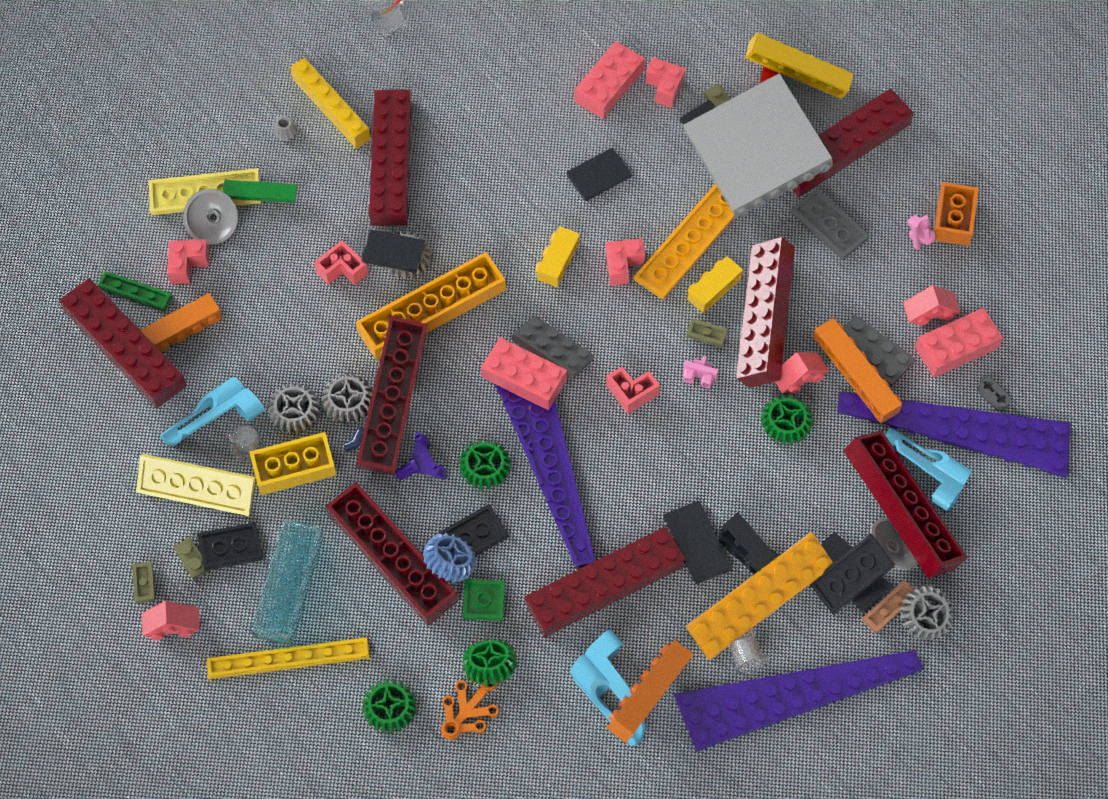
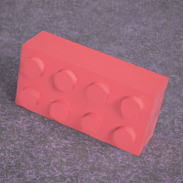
[574,41,645,119]
[915,307,1003,378]
[481,338,567,410]

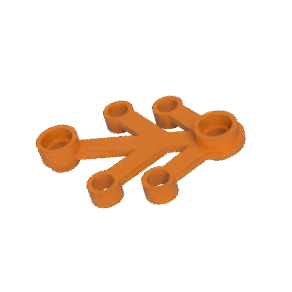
[441,680,499,740]

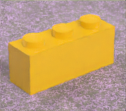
[535,226,580,288]
[687,256,743,314]

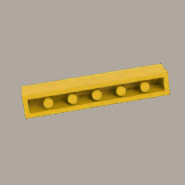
[745,32,853,99]
[290,57,371,149]

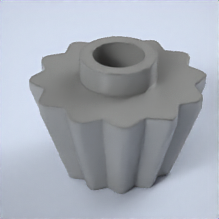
[273,116,297,141]

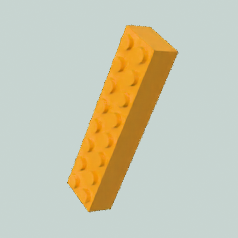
[356,252,506,361]

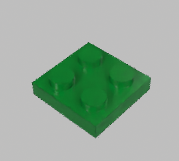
[463,579,505,621]

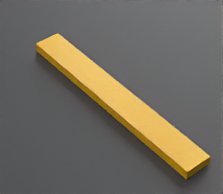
[207,637,370,679]

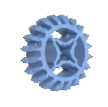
[423,533,477,583]

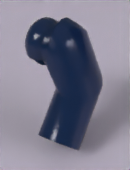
[343,428,364,452]

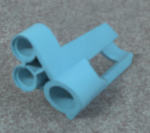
[160,377,265,446]
[885,427,971,511]
[571,629,645,746]

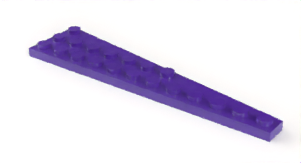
[495,384,595,569]
[837,392,1071,478]
[674,650,923,752]

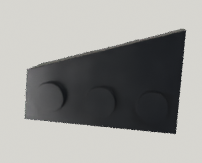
[719,512,778,575]

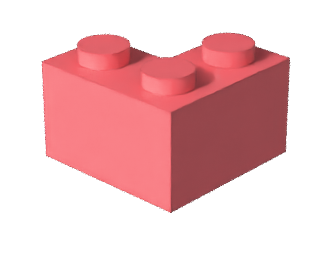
[645,57,686,108]
[605,238,645,286]
[167,239,209,284]
[314,240,369,285]
[903,285,961,326]
[775,352,829,394]
[606,366,660,414]
[142,601,200,640]

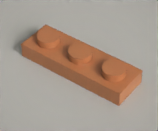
[862,580,914,634]

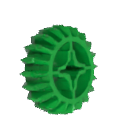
[761,394,813,445]
[459,439,511,490]
[462,637,517,687]
[361,678,417,734]

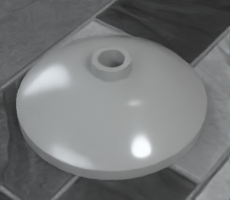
[183,189,238,245]
[870,517,918,569]

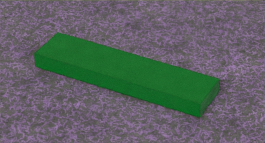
[222,179,298,203]
[97,271,173,312]

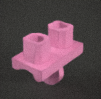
[907,215,935,250]
[683,356,719,389]

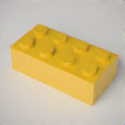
[249,432,337,495]

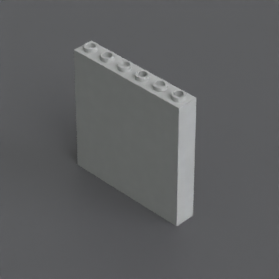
[683,74,833,218]

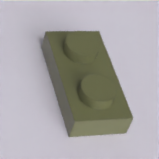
[703,83,731,108]
[686,318,728,348]
[173,537,211,581]
[132,561,156,604]

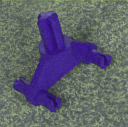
[395,432,448,480]

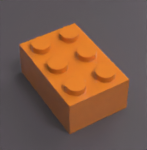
[933,182,979,246]

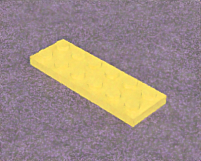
[149,168,261,215]
[136,454,255,516]

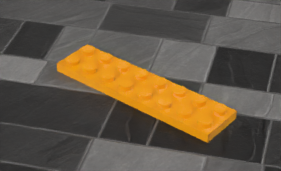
[634,185,735,300]
[685,533,833,660]

